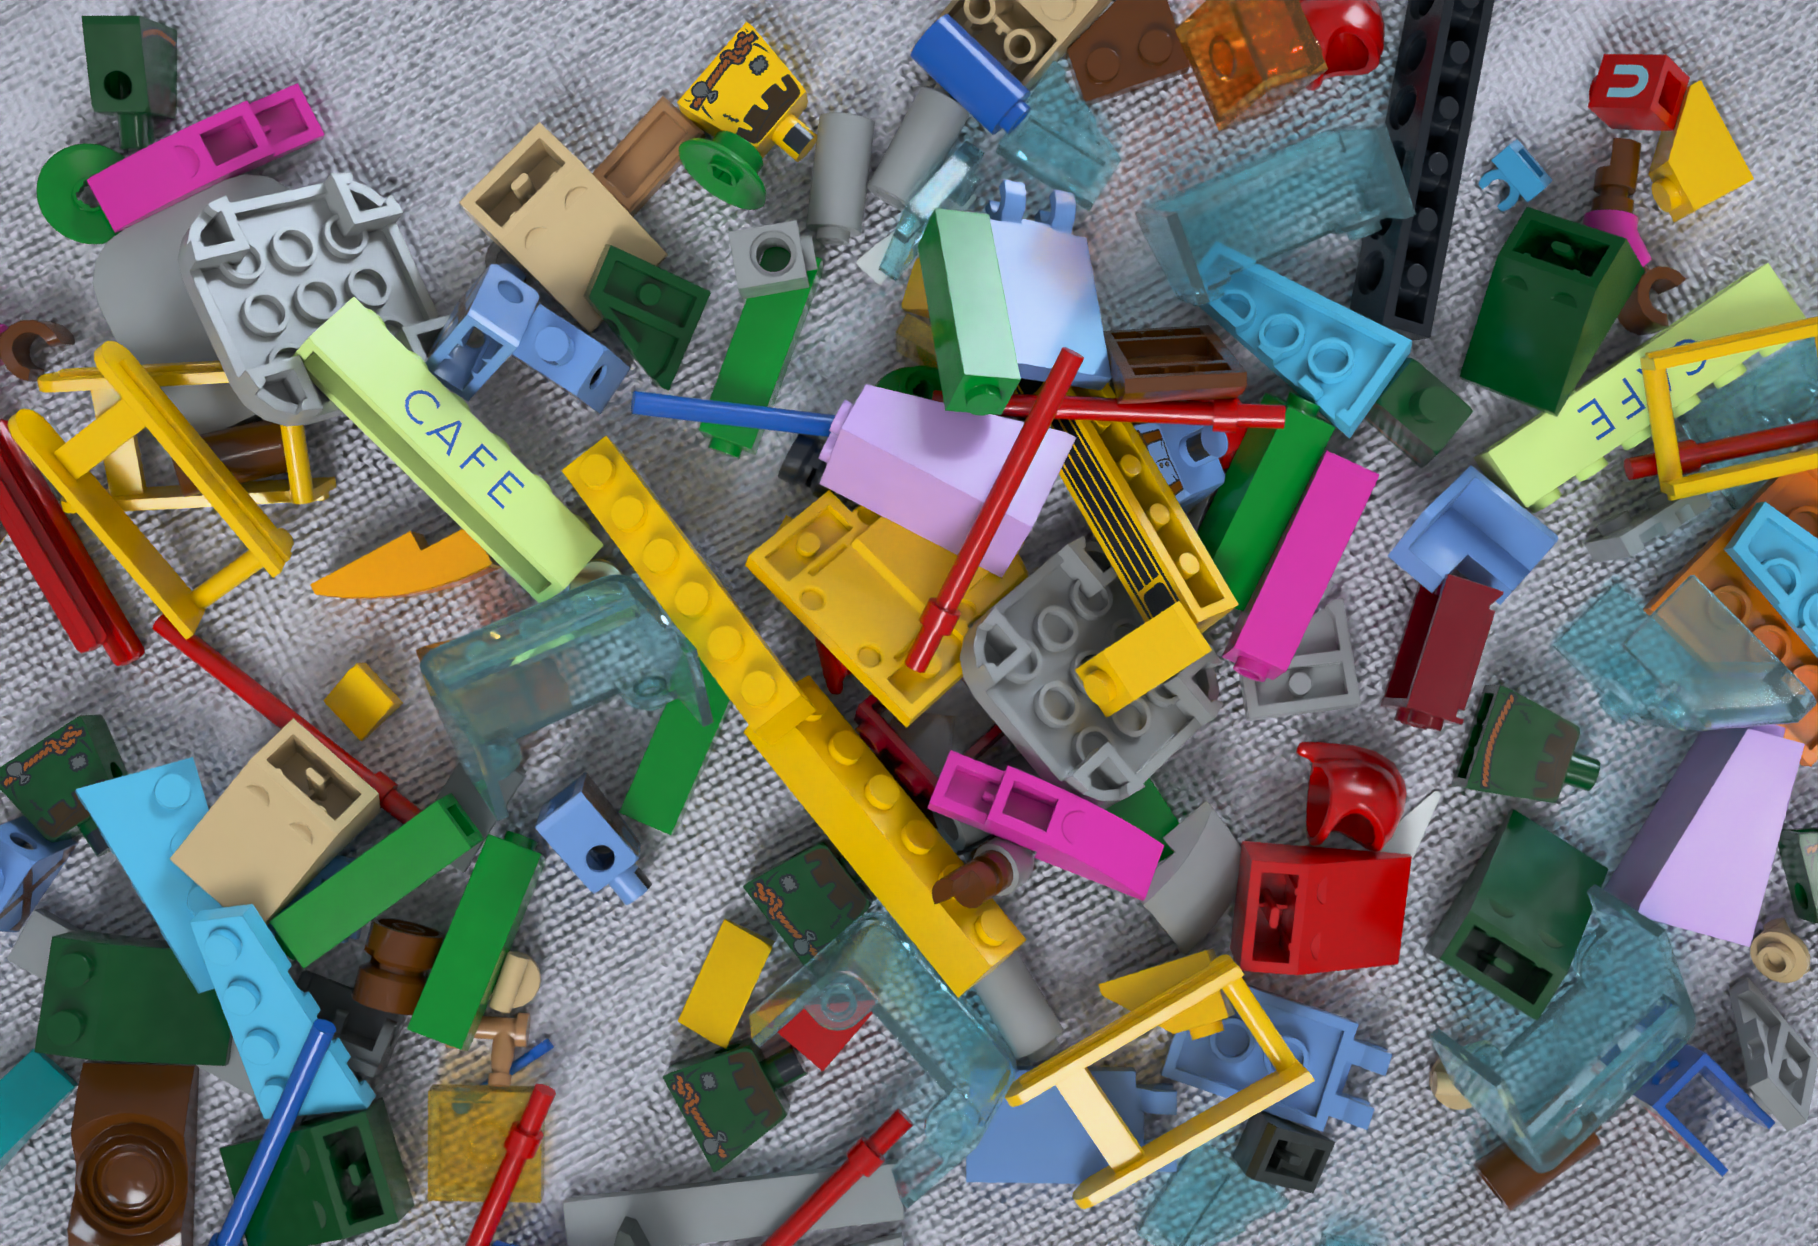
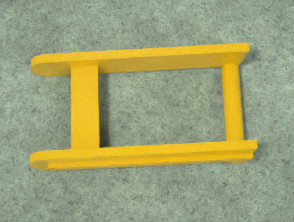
[1640,316,1818,501]
[8,341,294,640]
[37,360,337,513]
[1003,954,1315,1209]

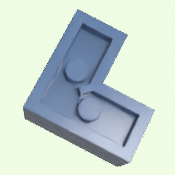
[1388,465,1558,605]

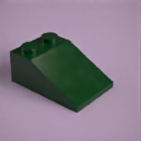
[34,929,233,1066]

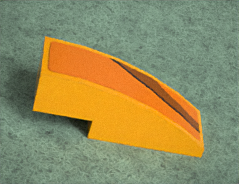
[310,529,502,600]

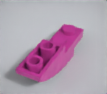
[87,83,325,233]
[928,750,1164,901]

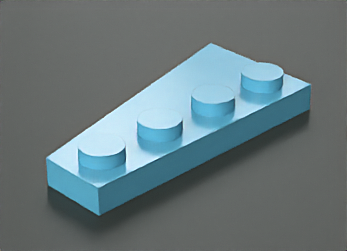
[1185,243,1412,439]
[1724,502,1818,658]
[75,757,223,994]
[190,904,376,1119]

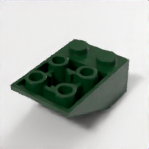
[1459,207,1645,417]
[1423,808,1608,1021]
[219,1097,415,1246]

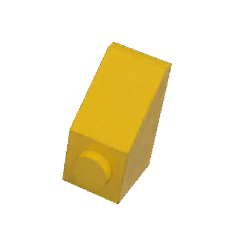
[1648,80,1754,222]
[1075,601,1212,718]
[1098,948,1235,1040]

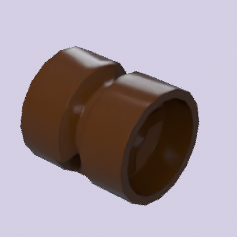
[351,917,445,1015]

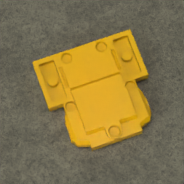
[745,490,1029,728]

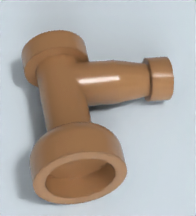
[445,1013,531,1087]

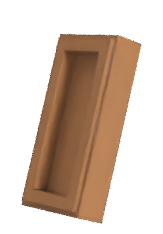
[592,96,706,217]

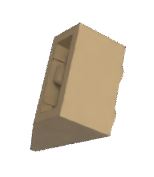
[911,0,1113,90]
[459,122,668,334]
[170,718,380,925]

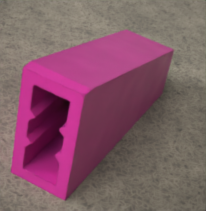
[1222,450,1380,682]

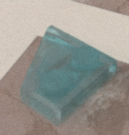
[995,61,1122,212]
[879,140,984,282]
[1135,1142,1290,1246]

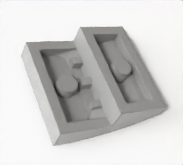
[1139,801,1241,955]

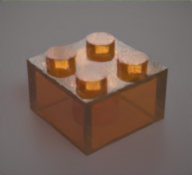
[1175,0,1328,132]

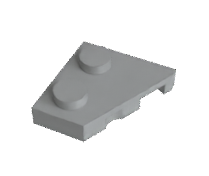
[1239,598,1361,721]
[1729,977,1818,1131]

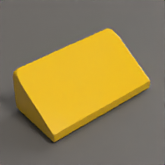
[678,918,775,1049]

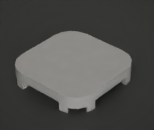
[178,173,451,427]
[93,174,290,435]
[960,536,1224,809]

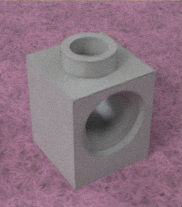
[728,220,817,299]

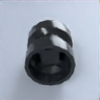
[778,434,835,499]

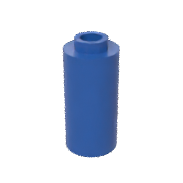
[910,14,1031,135]

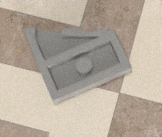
[1584,491,1712,563]

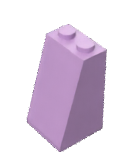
[819,384,1076,578]
[1599,718,1804,947]

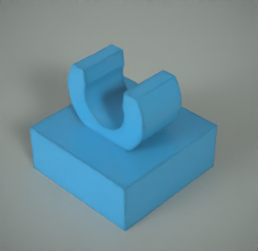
[1478,139,1553,211]

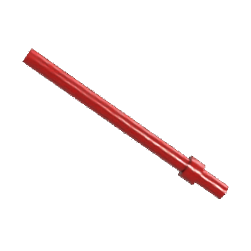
[904,347,1084,673]
[932,390,1286,433]
[1624,419,1818,481]
[152,614,422,825]
[465,1084,556,1246]
[761,1109,914,1246]

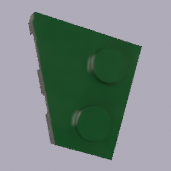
[584,244,711,391]

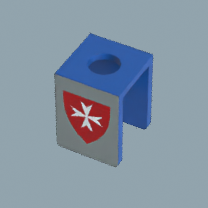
[1627,1040,1775,1177]

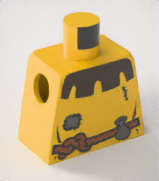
[677,21,817,162]

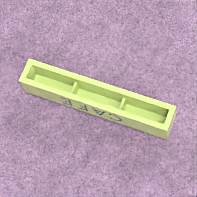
[1473,263,1806,513]
[292,297,604,605]

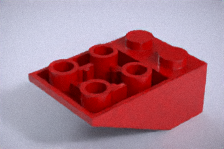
[1230,841,1412,975]

